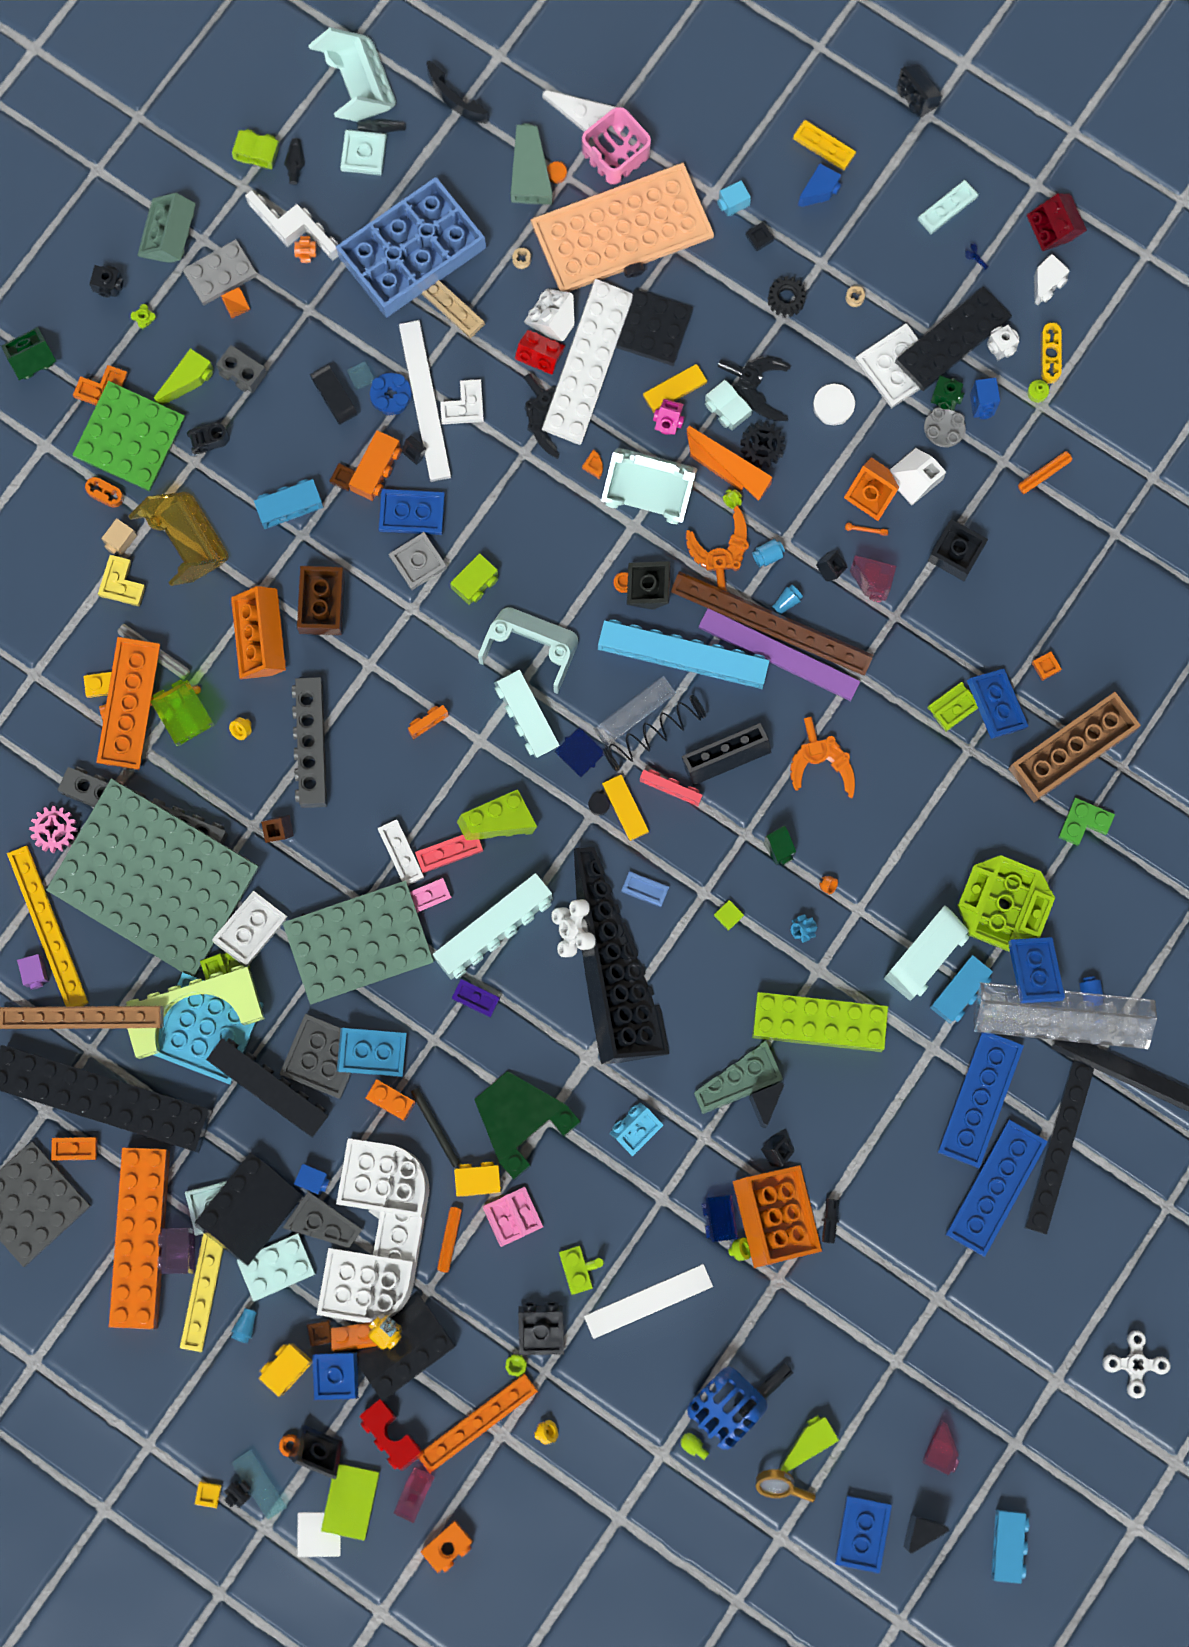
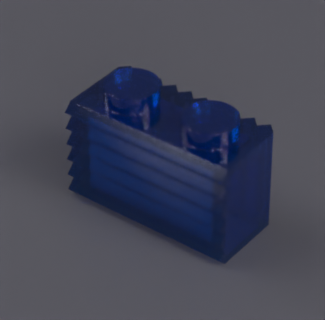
[701,1194,738,1243]

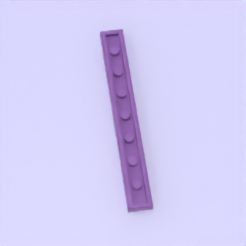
[698,608,860,702]

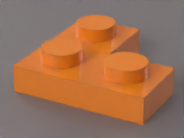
[73,365,128,406]

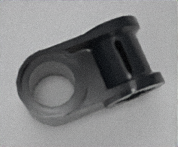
[187,423,230,454]

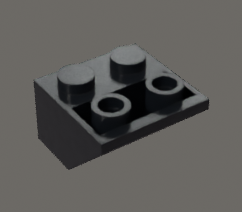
[896,65,943,118]

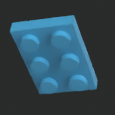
[337,1028,406,1077]

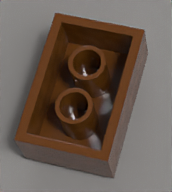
[297,566,345,635]

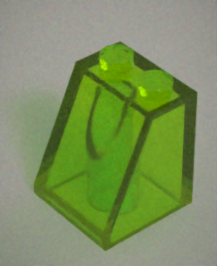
[150,679,215,747]

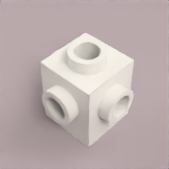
[987,325,1020,360]

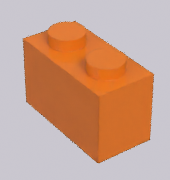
[366,1079,416,1122]

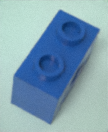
[970,378,1000,419]

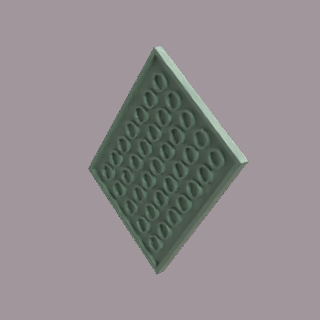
[46,779,260,977]

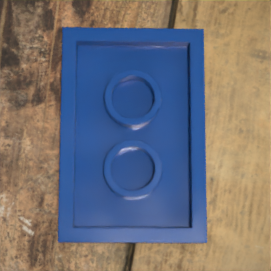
[379,489,445,535]
[967,669,1029,739]
[1008,937,1065,1003]
[835,1496,892,1574]

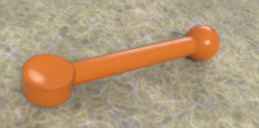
[845,523,889,536]

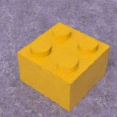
[259,1344,313,1397]

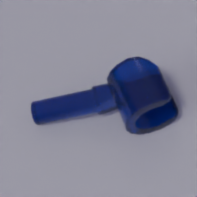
[965,243,989,270]

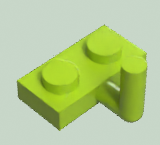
[559,1246,603,1295]

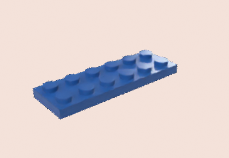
[937,1030,1024,1169]
[945,1120,1048,1257]

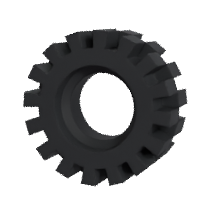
[768,276,806,318]

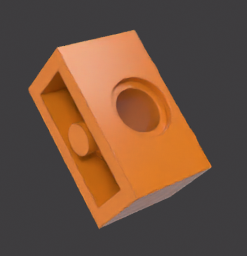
[420,1520,473,1573]

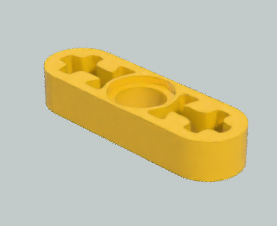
[1041,323,1062,383]

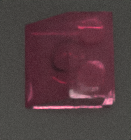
[850,556,896,602]

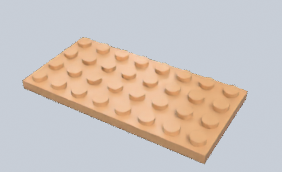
[531,163,714,292]

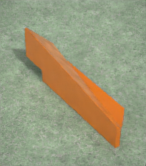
[686,426,772,501]

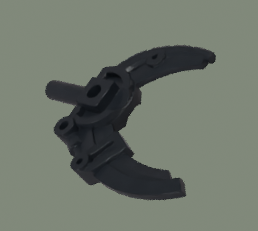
[717,357,791,421]
[524,373,559,459]

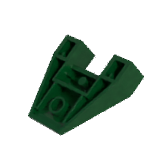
[474,1071,581,1180]

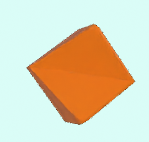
[221,287,250,319]

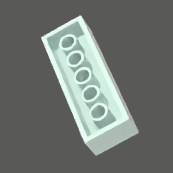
[433,873,552,980]

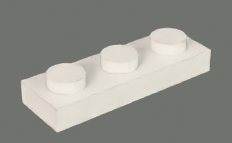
[377,820,424,886]

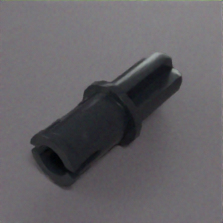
[822,1199,840,1244]

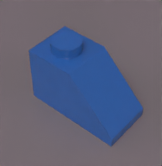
[798,164,842,207]

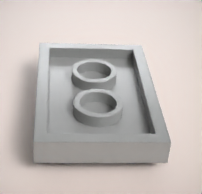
[182,240,257,306]

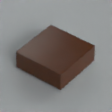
[329,463,355,492]
[307,1320,332,1347]

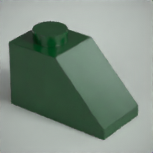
[763,826,796,865]

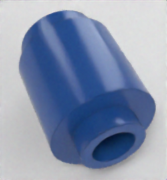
[1079,976,1105,1009]

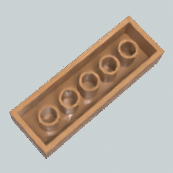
[1009,692,1141,803]

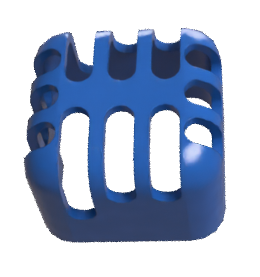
[687,1367,768,1449]

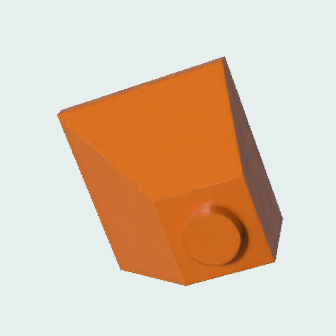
[844,457,899,521]

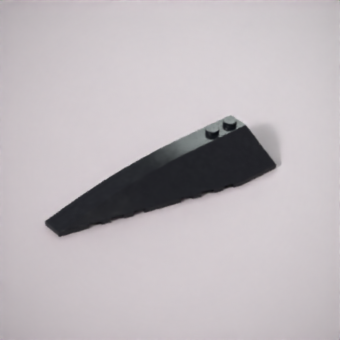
[574,847,669,1064]

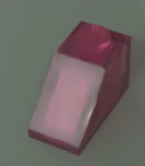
[922,1421,959,1475]
[393,1467,435,1523]

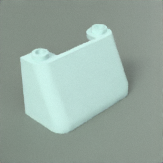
[601,448,697,524]

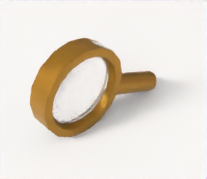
[756,1469,816,1502]

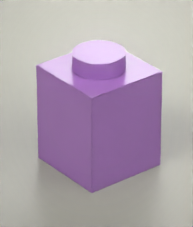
[17,954,49,989]

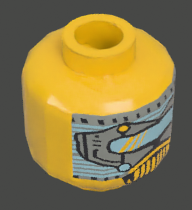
[369,1316,402,1349]

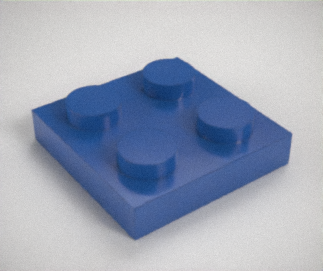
[312,1352,359,1400]

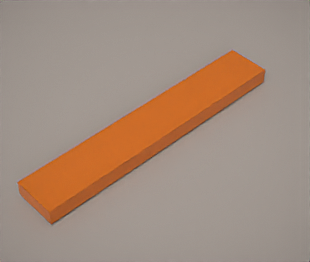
[419,1374,538,1473]

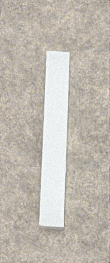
[399,320,451,482]

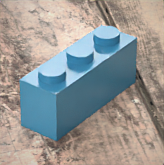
[254,479,323,529]
[930,955,993,1024]
[991,1510,1029,1584]

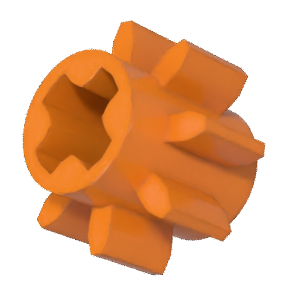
[294,236,317,263]

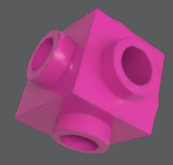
[653,399,684,435]

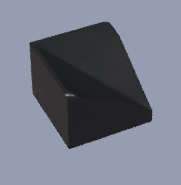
[816,550,848,582]
[761,1135,794,1166]

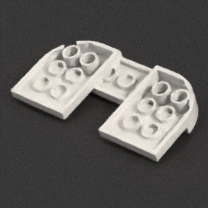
[317,1139,429,1323]

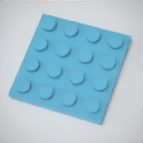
[154,972,264,1085]

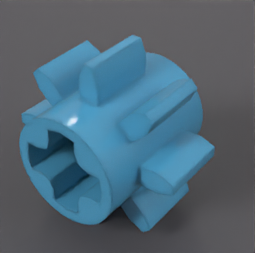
[790,914,817,943]

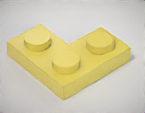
[98,555,146,607]

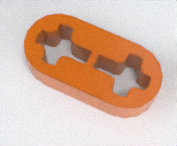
[85,477,124,508]

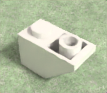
[1034,254,1070,306]

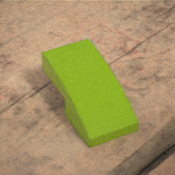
[200,953,250,980]

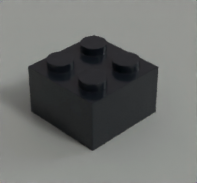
[928,519,988,581]

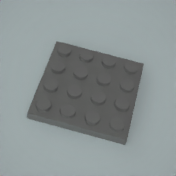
[0,1142,91,1267]

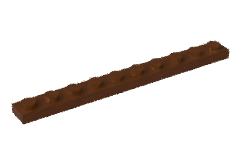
[671,571,874,676]

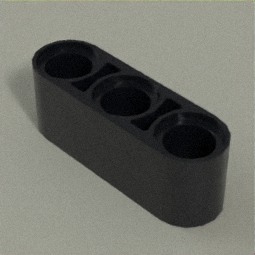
[310,364,358,425]

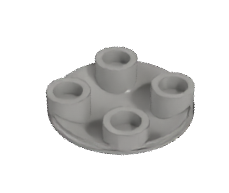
[924,408,966,447]

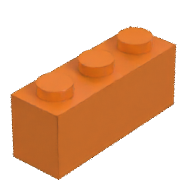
[349,430,402,501]

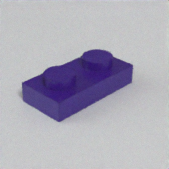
[451,979,500,1018]

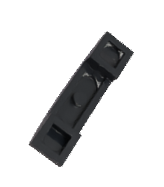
[426,60,489,124]

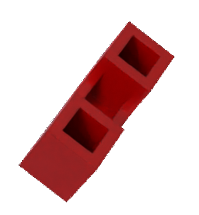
[360,1399,424,1471]

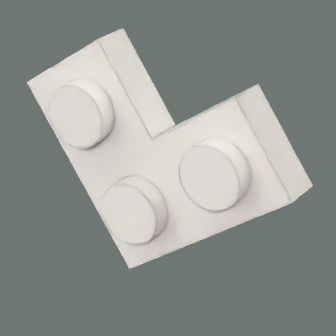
[440,379,484,424]

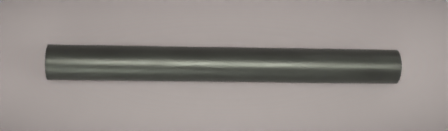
[411,1088,461,1168]

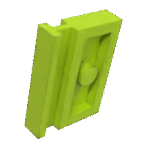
[927,682,978,732]

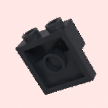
[518,1302,564,1355]

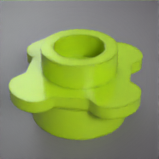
[131,304,156,329]

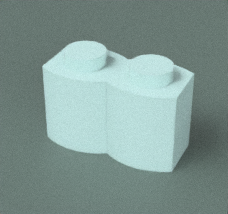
[705,380,752,430]

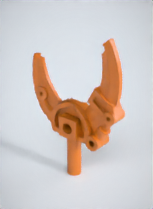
[686,506,749,591]
[790,717,855,798]

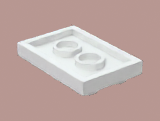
[212,891,287,967]

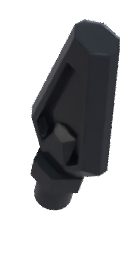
[357,119,405,133]
[284,138,304,185]

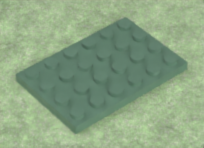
[283,881,434,1005]

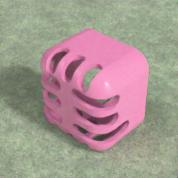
[582,107,651,185]

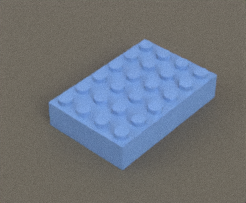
[336,177,486,318]

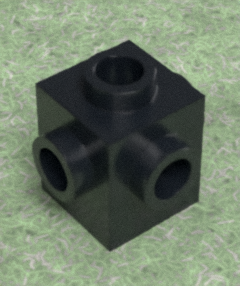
[89,265,124,298]

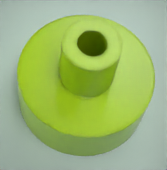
[1027,380,1049,403]
[728,1238,751,1261]

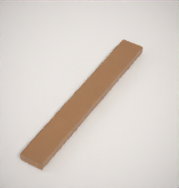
[0,1006,164,1029]

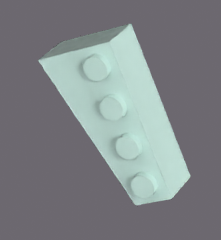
[494,670,560,758]

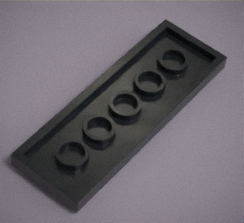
[895,286,1012,391]

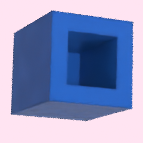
[294,1164,330,1195]

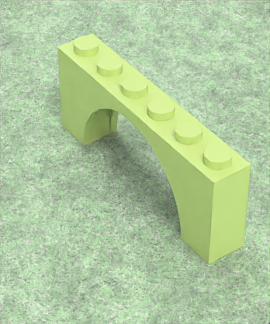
[126,965,265,1059]

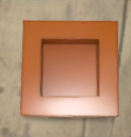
[1032,652,1062,681]

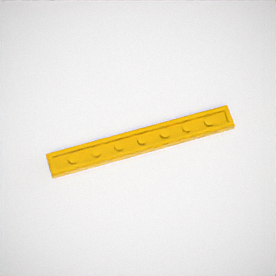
[7,845,89,1007]

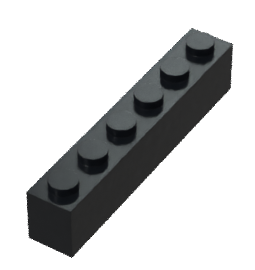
[206,1038,328,1138]

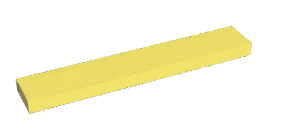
[180,1234,224,1352]

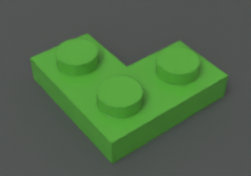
[1058,798,1115,846]

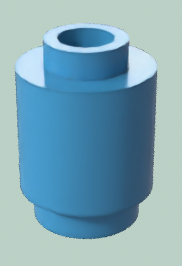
[752,539,785,567]

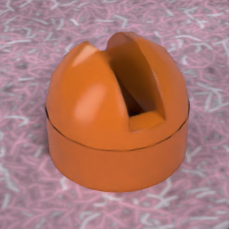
[819,876,838,895]

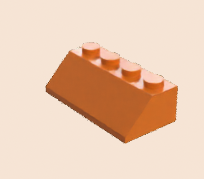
[231,586,286,679]

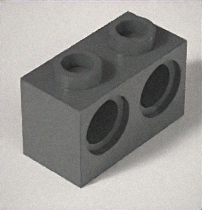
[216,345,267,394]

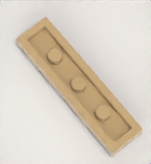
[422,280,485,339]

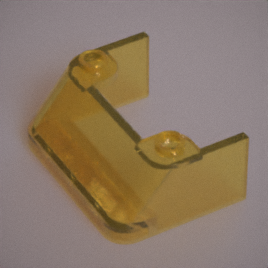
[129,492,228,586]

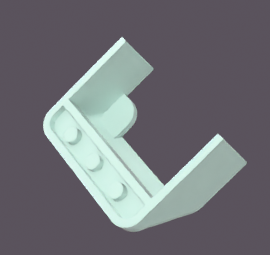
[308,27,396,121]
[478,607,578,694]
[884,906,969,1001]

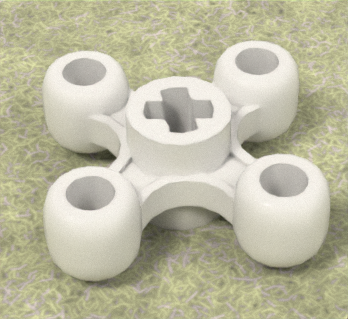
[551,899,596,957]
[1102,1330,1170,1399]

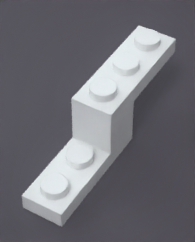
[245,190,338,260]

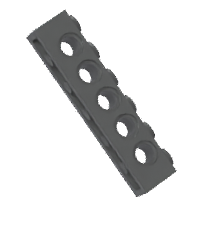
[292,677,327,808]

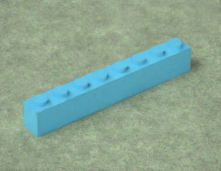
[598,619,770,689]

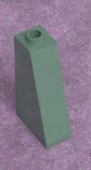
[511,123,552,205]

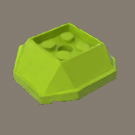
[957,855,1055,952]

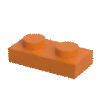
[407,705,449,740]
[51,1137,97,1161]
[331,1322,377,1353]

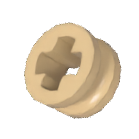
[512,248,531,269]
[846,286,865,307]

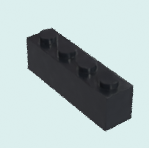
[682,723,771,786]

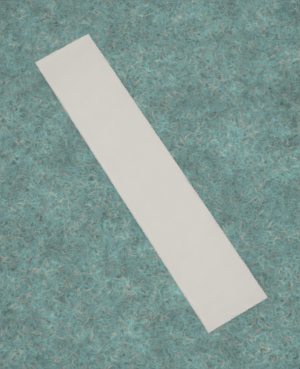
[584,1264,713,1339]

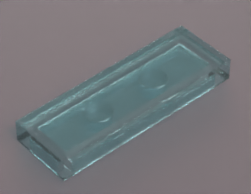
[231,1450,287,1520]

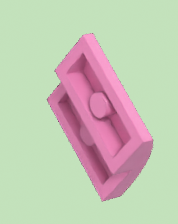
[482,1187,543,1247]

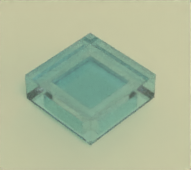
[347,362,374,390]

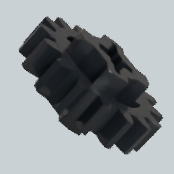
[740,422,786,468]

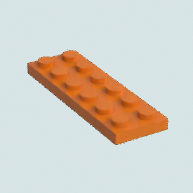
[96,637,160,770]

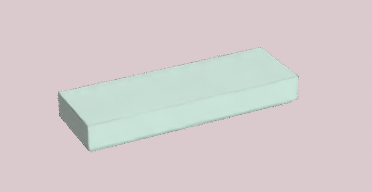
[918,180,978,234]

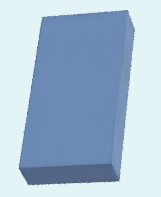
[621,871,669,907]

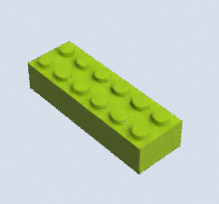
[752,992,888,1052]

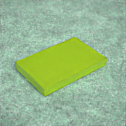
[321,1464,379,1541]

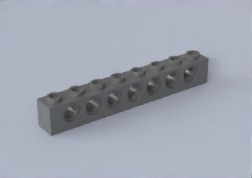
[58,766,228,845]

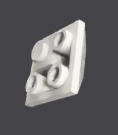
[524,289,574,341]
[890,448,946,505]

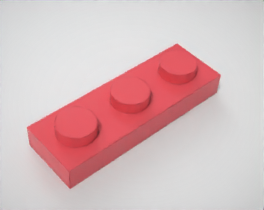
[640,769,702,806]
[415,835,483,873]

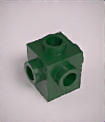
[930,376,965,411]

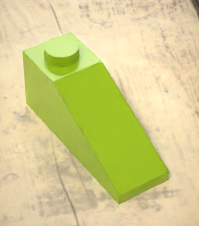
[154,349,213,405]
[778,1415,839,1472]

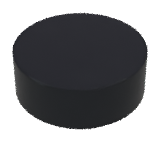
[623,263,645,278]
[588,793,610,816]

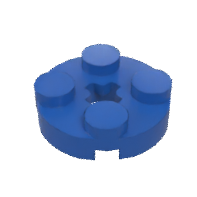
[370,373,412,415]

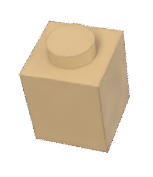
[102,518,137,556]

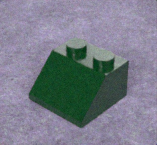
[1,327,57,381]

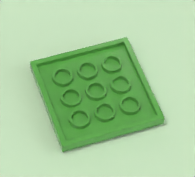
[73,381,185,492]

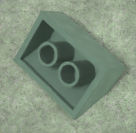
[137,193,196,263]

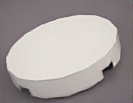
[813,384,855,426]

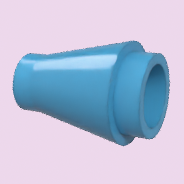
[772,585,803,615]
[231,1308,257,1343]

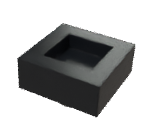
[745,222,774,252]
[402,435,427,465]

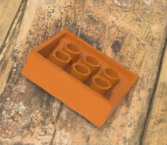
[733,1165,822,1268]

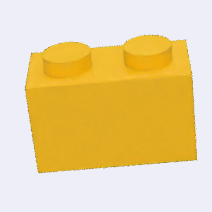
[454,1162,501,1197]

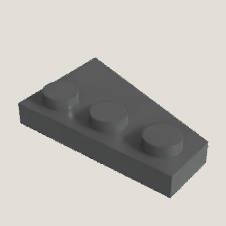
[283,1191,362,1248]

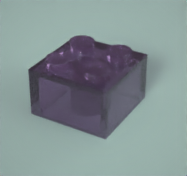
[158,1228,195,1275]

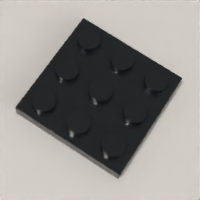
[615,289,693,366]

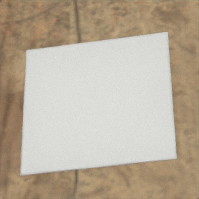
[297,1513,340,1557]

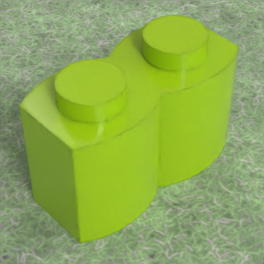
[232,129,279,169]

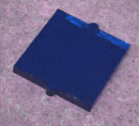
[554,727,604,778]

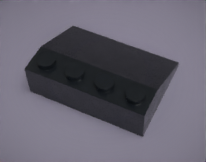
[195,1152,303,1267]
[348,1292,456,1401]

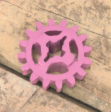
[29,806,78,853]

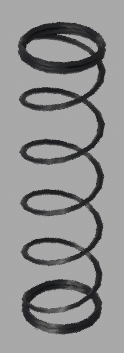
[603,694,706,772]

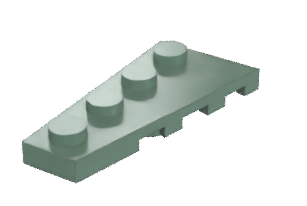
[694,1041,783,1114]

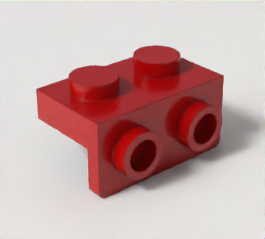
[515,330,565,375]

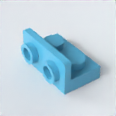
[610,1103,663,1156]

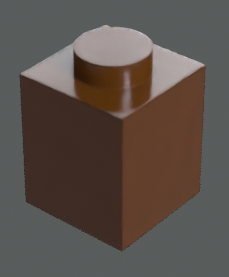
[261,815,294,843]

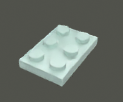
[237,1234,316,1302]

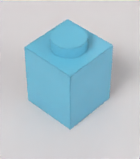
[717,181,751,216]

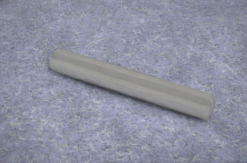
[118,624,190,679]

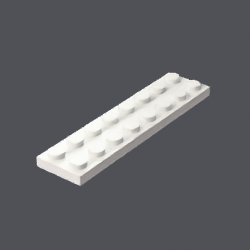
[541,279,633,445]

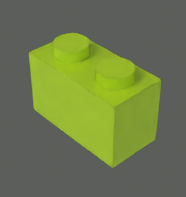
[450,553,499,605]

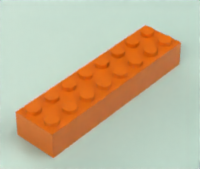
[109,1148,170,1329]

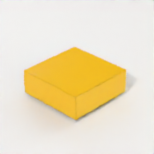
[195,1481,222,1508]

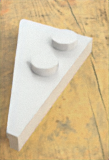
[542,90,616,138]

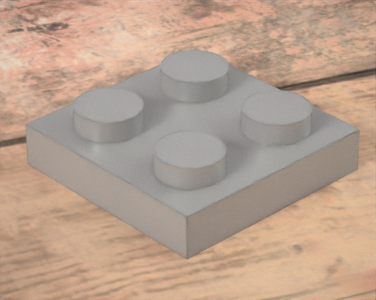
[389,532,447,590]

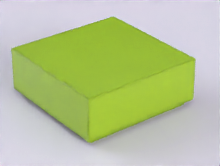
[714,900,744,931]

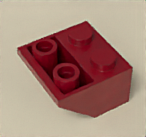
[1026,193,1087,251]

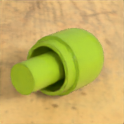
[680,1433,709,1460]

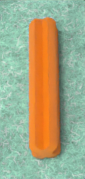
[1018,451,1072,494]
[437,1207,462,1273]

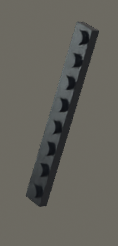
[1024,1060,1094,1235]

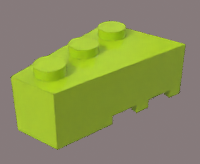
[457,789,537,841]

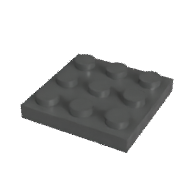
[280,1014,352,1100]

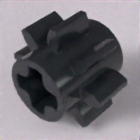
[224,1480,251,1508]

